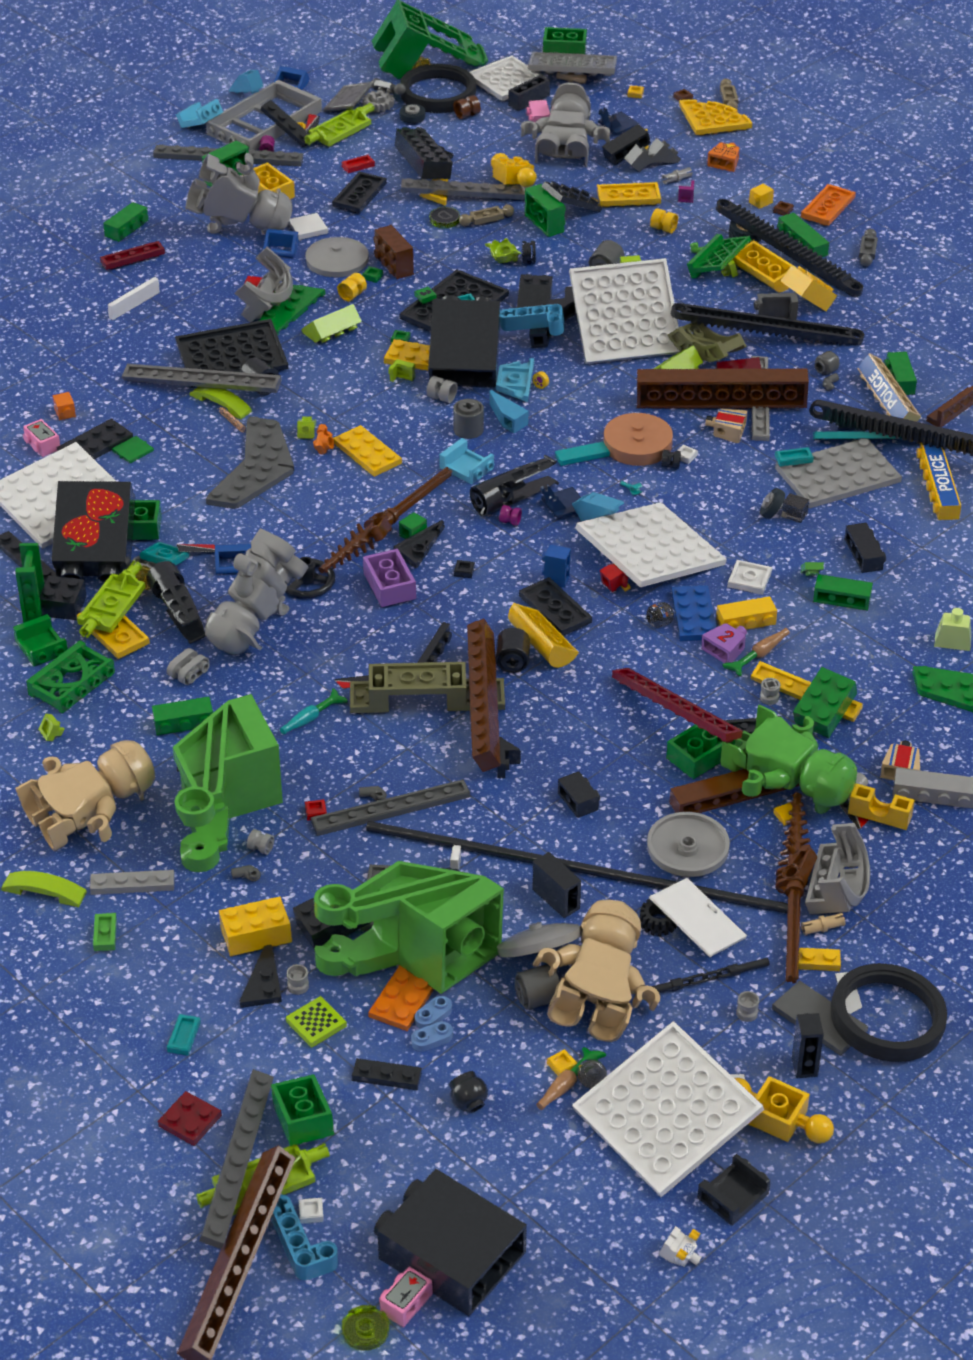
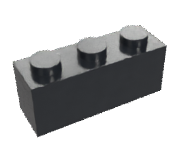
[508,75,550,111]
[602,124,651,166]
[844,522,886,573]
[791,1013,824,1078]

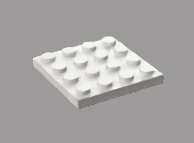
[470,56,546,101]

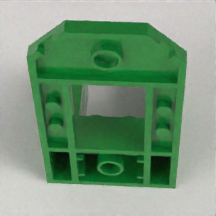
[372,0,488,79]

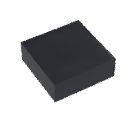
[454,560,475,578]

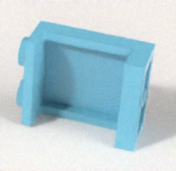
[176,99,223,128]
[440,438,494,485]

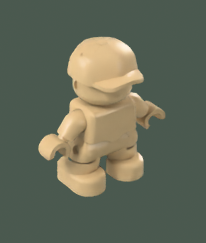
[15,740,155,851]
[533,900,660,1042]

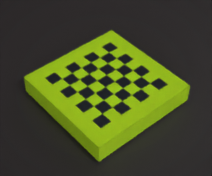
[286,996,347,1048]

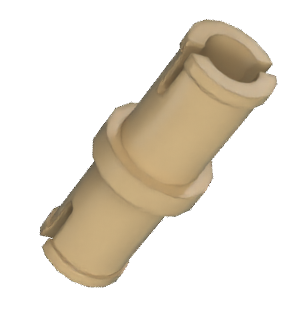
[557,72,587,84]
[801,913,845,936]

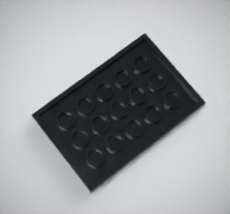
[400,269,509,332]
[175,319,288,387]

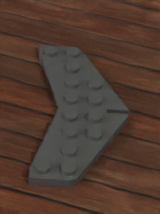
[206,416,294,509]

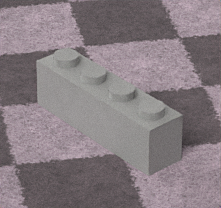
[893,768,973,809]

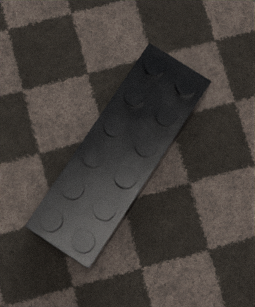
[394,127,453,179]

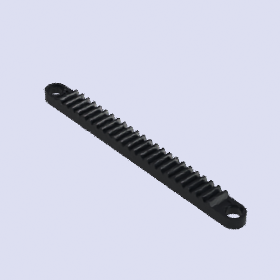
[715,199,864,297]
[670,303,865,346]
[809,400,973,456]

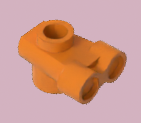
[313,424,334,454]

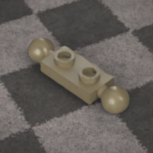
[720,78,738,109]
[459,204,514,226]

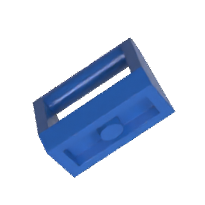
[274,65,310,90]
[263,229,299,257]
[215,544,252,574]

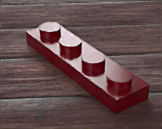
[100,241,165,270]

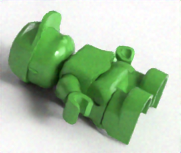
[721,704,857,814]

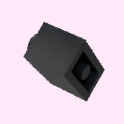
[558,771,600,818]

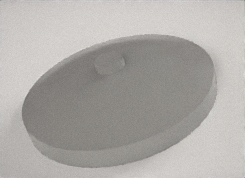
[305,237,369,277]
[647,812,730,877]
[497,922,582,957]

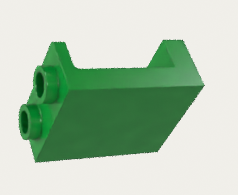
[13,614,68,667]

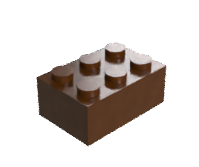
[373,225,414,279]

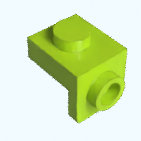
[388,359,415,382]
[297,416,316,438]

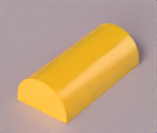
[733,240,797,292]
[508,603,579,668]

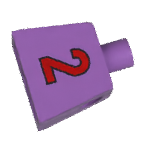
[701,624,747,663]

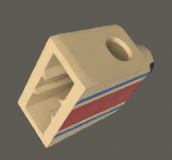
[705,409,747,443]
[880,740,920,780]

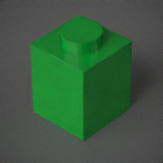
[399,512,427,539]

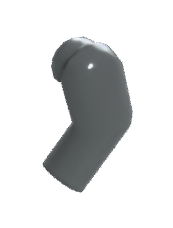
[823,373,839,391]
[359,786,387,801]
[231,865,261,881]

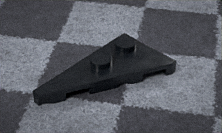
[393,520,445,568]
[240,944,282,1008]

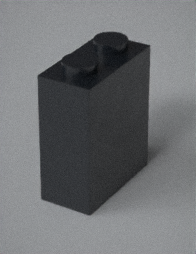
[532,852,581,918]

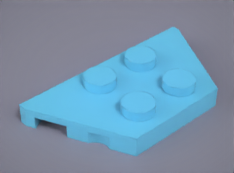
[496,358,534,402]

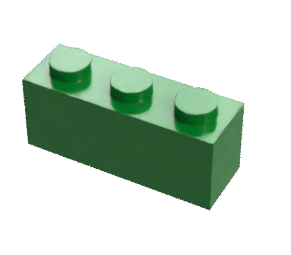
[103,202,149,242]
[883,351,917,395]
[813,574,873,611]
[152,697,213,735]

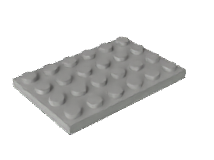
[528,52,617,76]
[775,439,902,509]

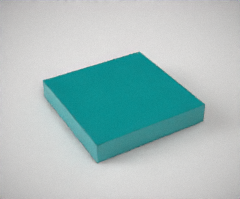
[140,542,190,565]

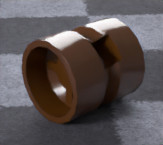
[453,95,481,119]

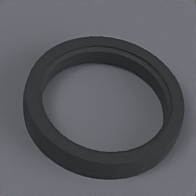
[400,64,476,113]
[831,963,947,1062]

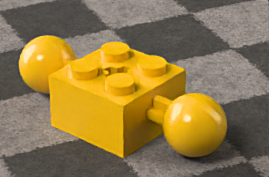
[491,153,537,187]
[734,1076,834,1144]

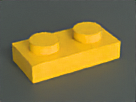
[799,948,841,971]

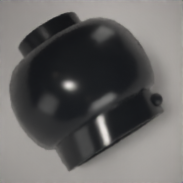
[449,1071,488,1113]

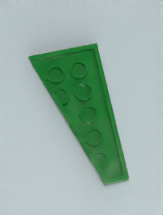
[260,285,325,336]

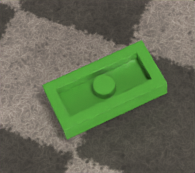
[801,562,824,576]
[93,913,117,951]

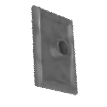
[323,82,374,112]

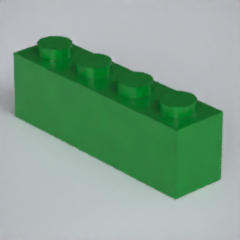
[777,213,829,258]

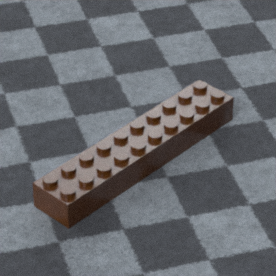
[637,368,809,408]

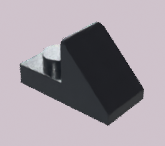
[497,737,521,778]

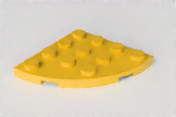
[679,100,753,135]

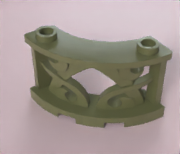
[667,322,747,362]

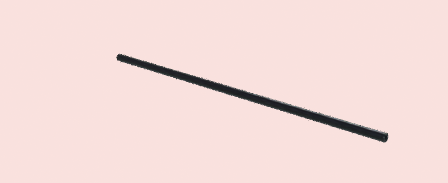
[366,821,788,914]

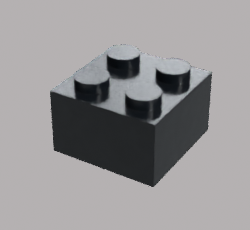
[39,576,87,620]

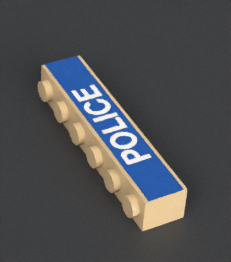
[857,353,921,422]

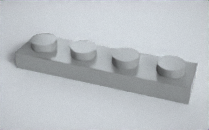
[90,870,175,895]

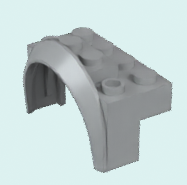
[235,247,293,322]
[805,823,870,914]

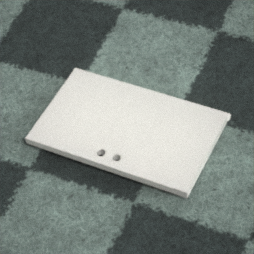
[649,878,747,957]

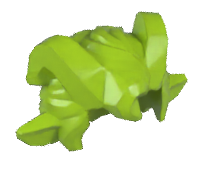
[485,238,521,264]

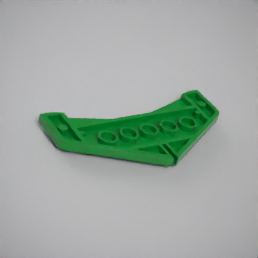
[912,666,973,712]

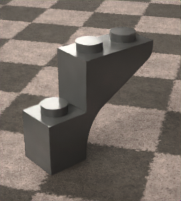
[624,138,681,172]

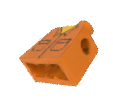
[707,142,740,172]

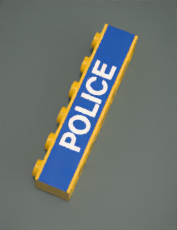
[916,442,961,520]

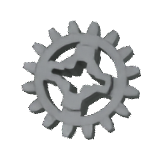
[363,90,394,112]

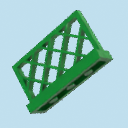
[687,234,751,278]

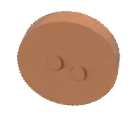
[604,413,673,466]

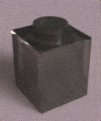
[781,493,809,523]

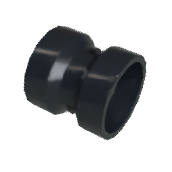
[661,449,681,469]

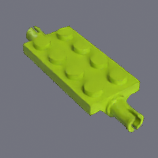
[304,103,375,146]
[77,561,146,638]
[196,1143,330,1215]

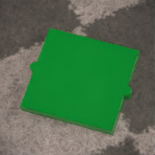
[112,436,154,464]

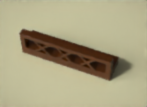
[926,386,973,427]

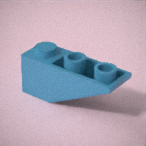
[229,70,264,94]
[489,390,529,433]
[572,492,624,521]

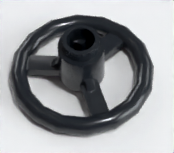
[285,557,335,598]

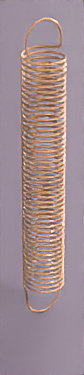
[218,407,246,432]

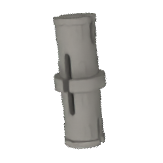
[662,167,693,184]

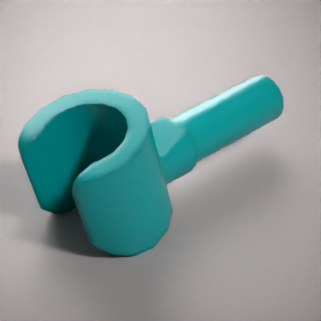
[620,481,642,495]

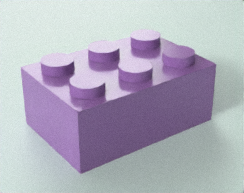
[363,549,416,607]

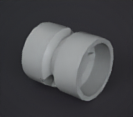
[426,376,457,404]

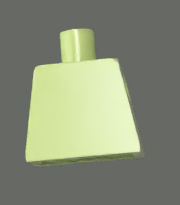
[934,608,972,651]

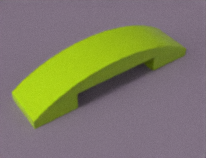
[190,387,252,420]
[1,871,87,907]

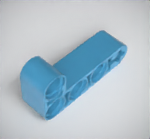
[500,304,564,336]
[271,1194,338,1281]

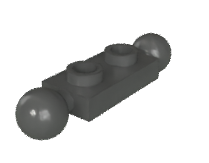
[371,78,406,95]
[859,228,878,267]

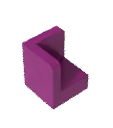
[678,180,694,203]

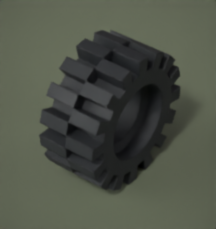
[640,899,677,936]

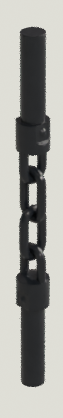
[652,958,770,993]

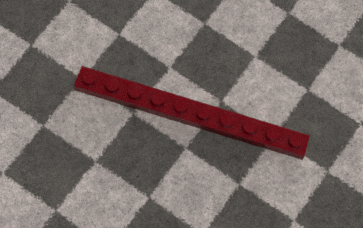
[612,668,742,742]

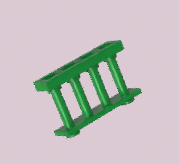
[15,543,45,623]

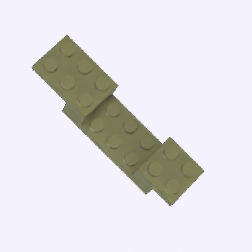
[350,662,505,713]

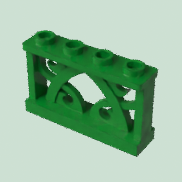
[26,640,115,713]

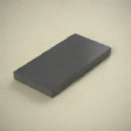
[772,980,868,1056]

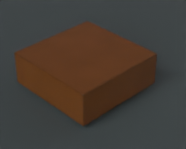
[673,89,694,101]
[773,201,794,216]

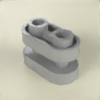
[167,648,210,685]

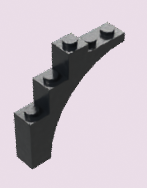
[529,286,577,348]

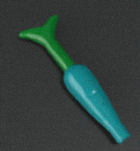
[280,688,348,735]

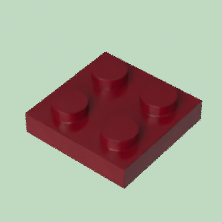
[158,1091,222,1146]

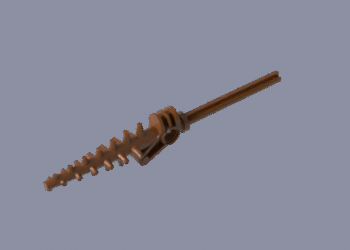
[319,467,453,573]
[775,792,817,984]

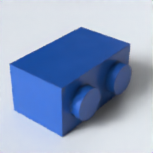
[542,544,571,588]

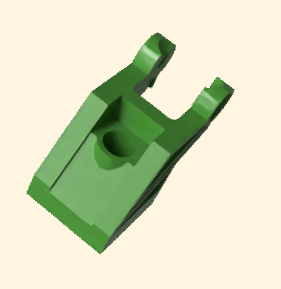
[173,694,283,872]
[314,861,504,994]

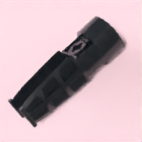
[470,455,559,517]
[146,561,206,644]

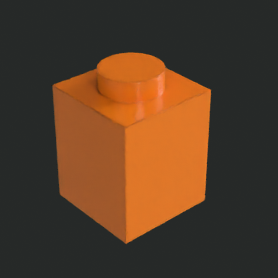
[52,392,76,420]

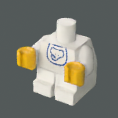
[658,1226,702,1267]

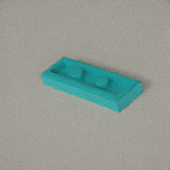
[555,441,610,466]

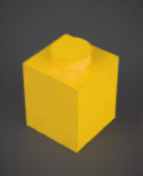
[749,183,774,209]

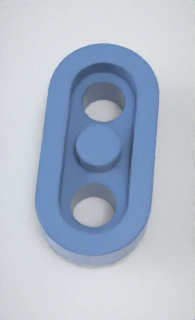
[415,996,452,1029]
[411,1022,453,1052]

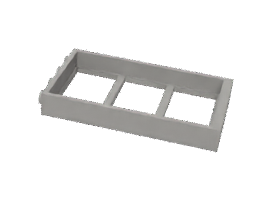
[206,80,322,151]

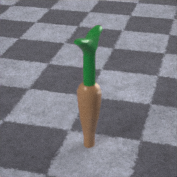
[722,628,790,677]
[536,1047,607,1110]

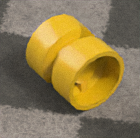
[650,208,679,234]
[337,273,367,302]

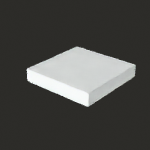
[288,213,328,240]
[727,560,772,595]

